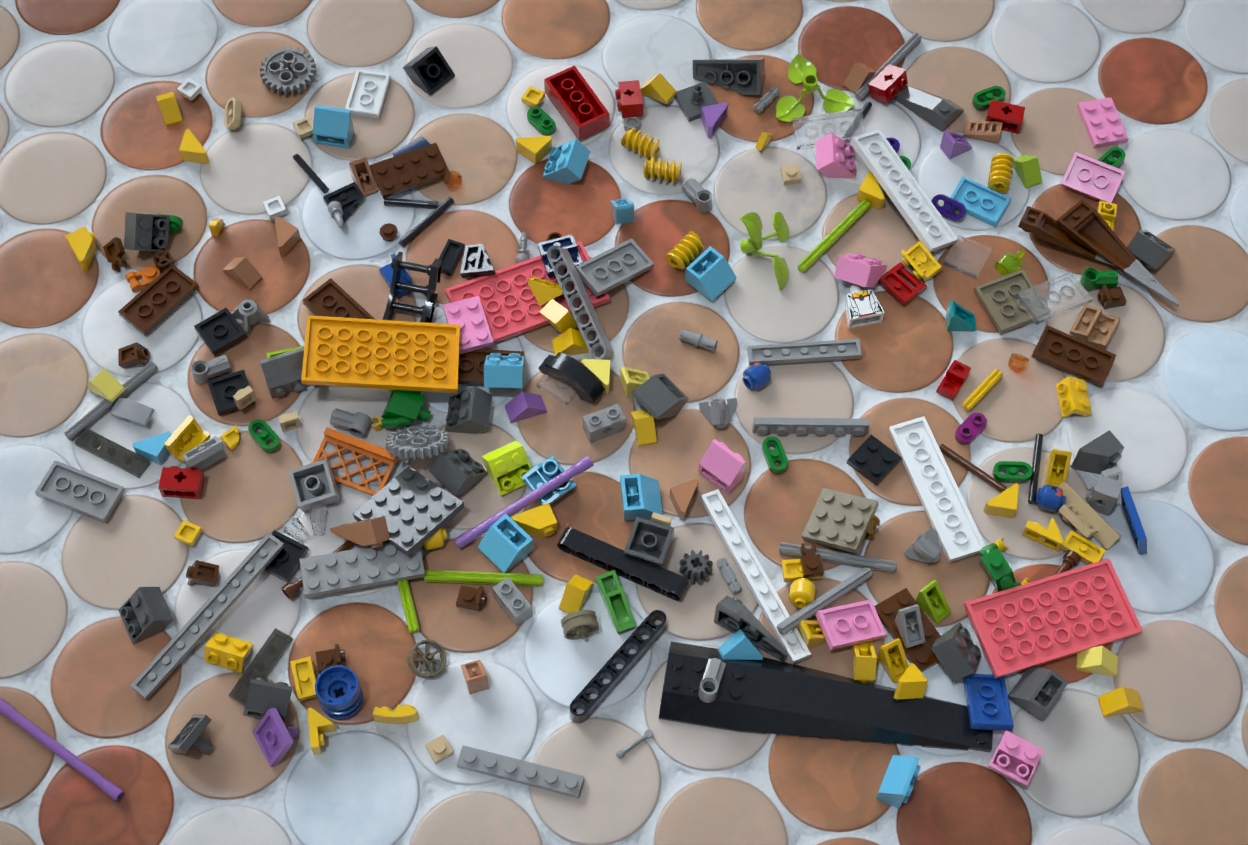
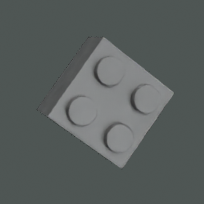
[288,459,341,513]

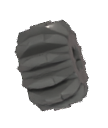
[679,550,713,584]

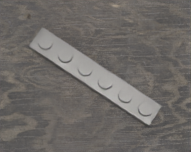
[747,339,862,366]
[752,417,869,436]
[457,745,584,798]

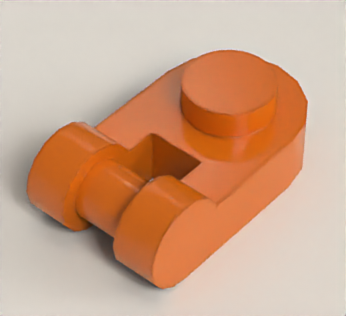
[125,266,161,292]

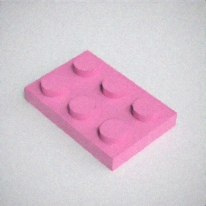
[1077,97,1129,148]
[1061,152,1126,203]
[443,296,494,354]
[815,599,887,650]

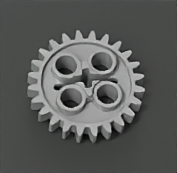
[259,46,317,96]
[385,425,449,460]

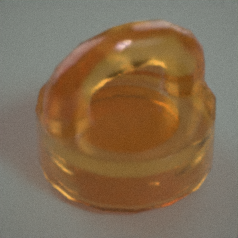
[443,170,462,189]
[1008,353,1029,373]

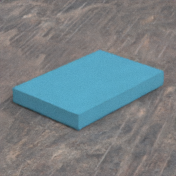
[951,176,1012,227]

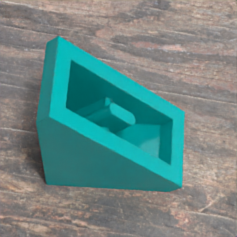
[946,300,976,332]

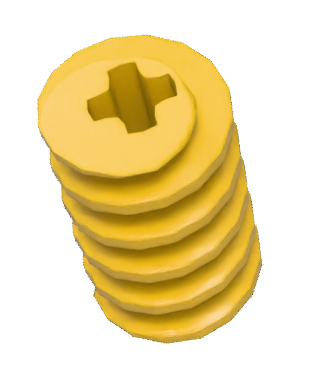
[621,127,660,160]
[988,153,1014,193]
[643,156,682,184]
[665,231,704,270]

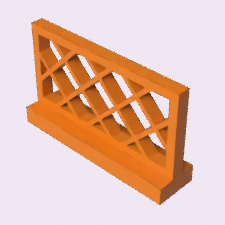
[312,427,400,496]

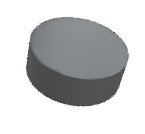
[623,117,641,133]

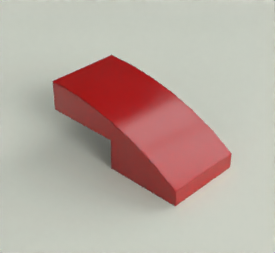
[936,360,971,400]

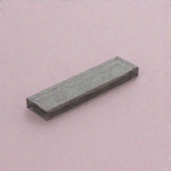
[74,428,151,478]
[229,628,293,706]

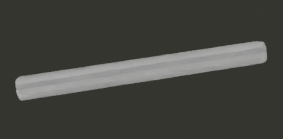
[855,33,922,101]
[64,361,158,441]
[779,542,897,573]
[777,567,873,635]

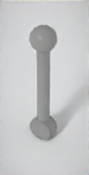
[616,730,653,758]

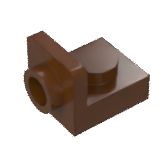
[1097,285,1127,310]
[118,342,150,368]
[186,560,219,587]
[456,585,487,612]
[316,644,346,674]

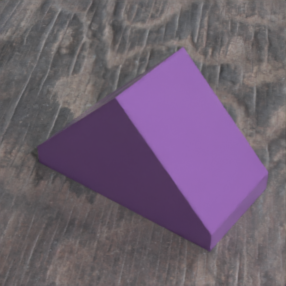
[701,102,728,139]
[940,130,972,160]
[505,391,547,423]

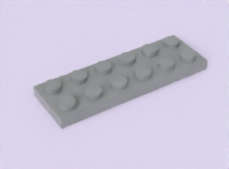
[300,543,425,598]

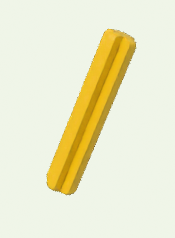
[962,369,1003,412]

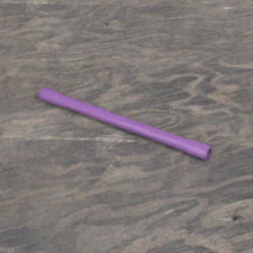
[454,456,594,549]
[0,697,125,802]

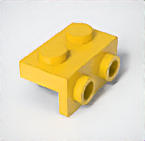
[901,241,943,282]
[1056,376,1092,418]
[164,416,211,463]
[204,632,253,673]

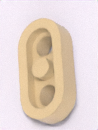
[224,97,242,131]

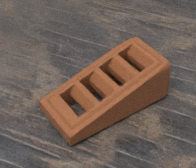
[963,121,1002,143]

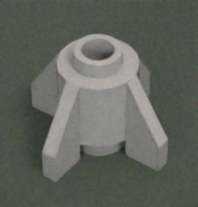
[232,299,270,335]
[699,398,738,428]
[903,527,942,563]

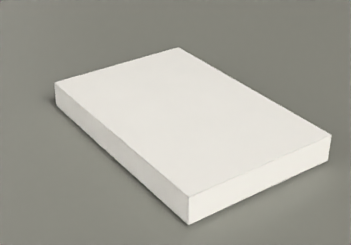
[345,69,391,119]

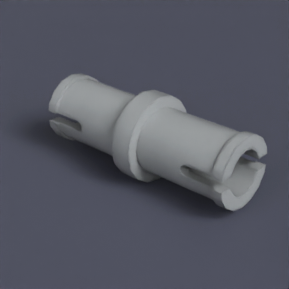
[679,329,718,352]

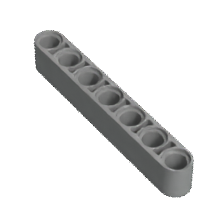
[547,246,614,360]

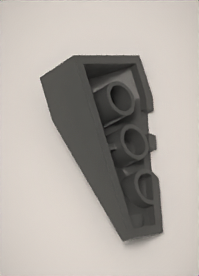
[693,58,765,95]
[893,85,964,132]
[714,595,787,662]

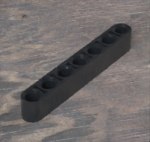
[557,527,689,601]
[570,610,667,723]

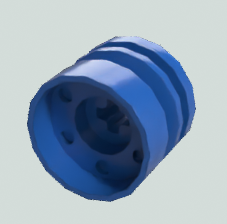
[315,665,363,720]

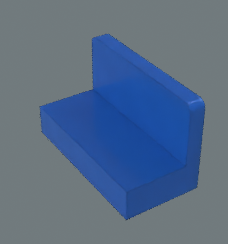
[379,253,413,299]

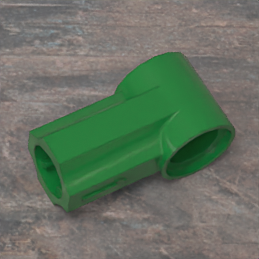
[1078,268,1118,292]

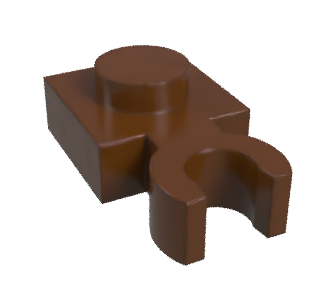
[103,237,127,272]
[800,542,824,578]

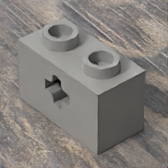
[583,404,626,443]
[1085,474,1123,516]
[492,577,533,627]

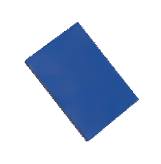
[1121,486,1147,555]
[963,674,1014,731]

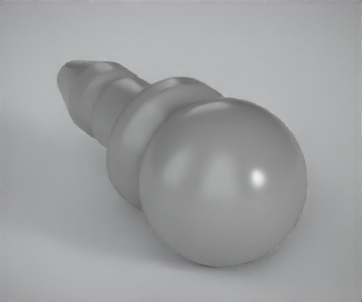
[328,201,343,227]
[515,232,530,263]

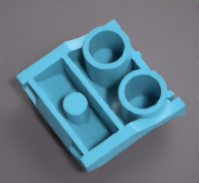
[521,456,577,505]

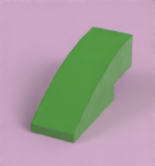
[594,570,636,633]

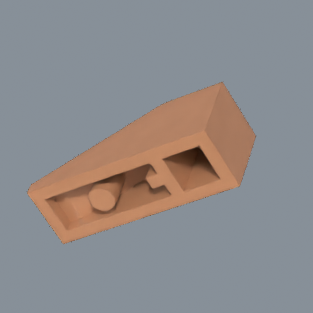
[330,516,390,548]

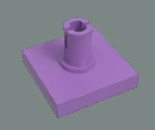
[253,708,298,767]

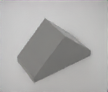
[895,604,926,648]

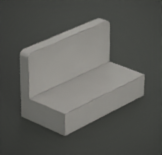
[181,436,226,470]

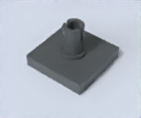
[674,82,719,122]
[167,714,213,754]

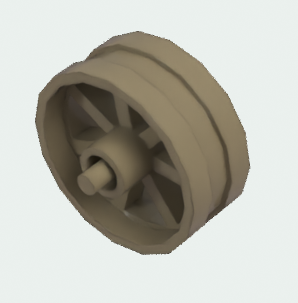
[561,610,599,640]
[407,639,447,678]

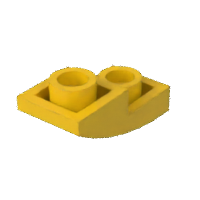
[1097,201,1117,230]
[372,704,419,724]

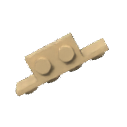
[1058,482,1121,549]

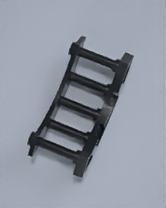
[382,252,443,323]

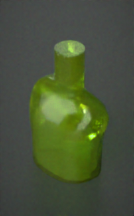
[994,249,1025,276]

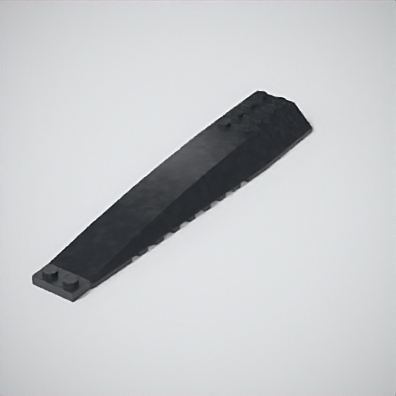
[659,641,993,753]

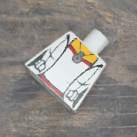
[845,284,884,329]

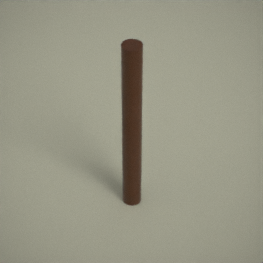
[939,444,1007,492]

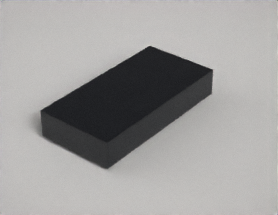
[438,239,465,276]

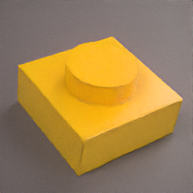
[521,86,545,107]
[174,520,202,547]

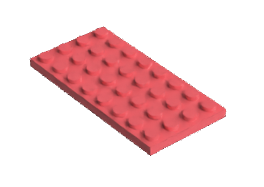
[445,241,610,344]
[964,559,1143,679]

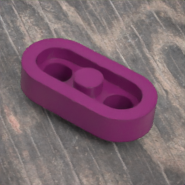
[955,413,987,445]

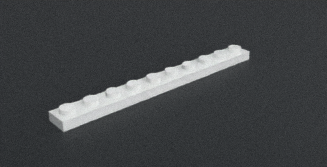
[700,489,811,665]

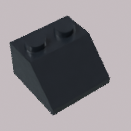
[403,46,455,95]

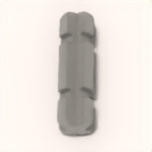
[753,87,780,114]
[716,558,742,595]

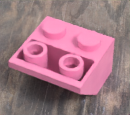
[816,133,856,178]
[834,253,887,287]
[698,439,745,495]
[988,731,1044,787]

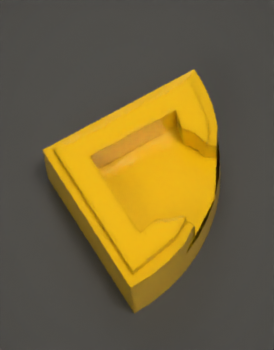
[755,132,773,151]
[209,218,224,237]
[220,425,240,452]

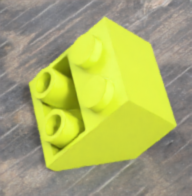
[481,441,532,496]

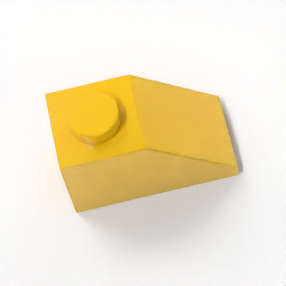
[65,226,97,272]
[512,503,558,538]
[852,641,877,682]

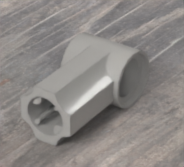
[682,178,712,213]
[191,355,231,384]
[330,408,371,438]
[698,658,726,703]

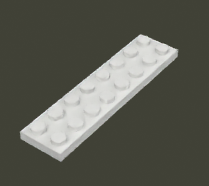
[850,129,958,252]
[888,416,986,563]

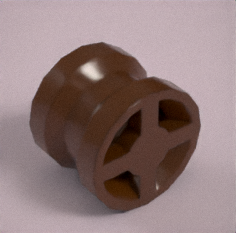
[153,251,174,273]

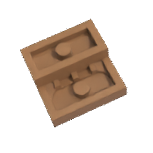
[1070,304,1120,350]

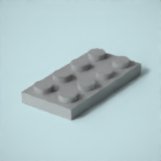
[576,238,654,297]
[35,460,125,523]

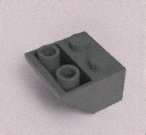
[124,212,170,252]
[631,374,689,420]
[445,386,492,434]
[429,449,488,496]
[118,587,173,644]
[931,623,982,683]
[1008,667,1068,721]
[243,678,293,722]

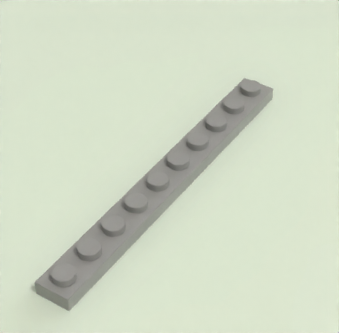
[130,532,285,700]

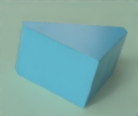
[610,198,634,225]
[132,431,171,465]
[718,629,763,660]

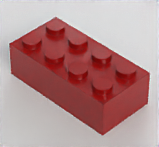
[544,65,610,141]

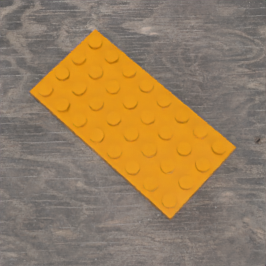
[301,315,460,393]

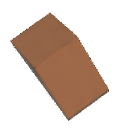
[843,63,876,95]
[349,157,378,196]
[275,217,301,257]
[223,257,263,291]
[669,479,699,521]
[461,659,489,695]

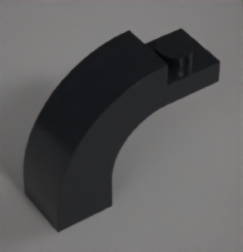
[538,352,605,403]

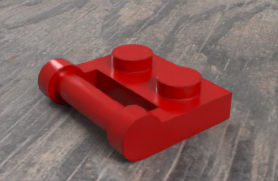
[878,262,927,306]

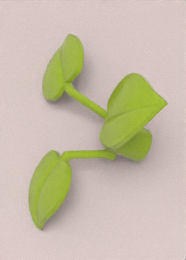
[776,54,854,123]
[740,212,789,290]

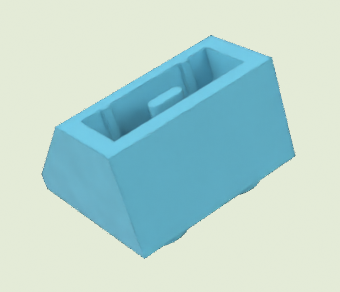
[312,105,354,149]
[542,139,591,184]
[685,246,737,302]
[484,353,525,388]
[620,474,663,521]
[478,514,534,573]
[876,755,921,809]

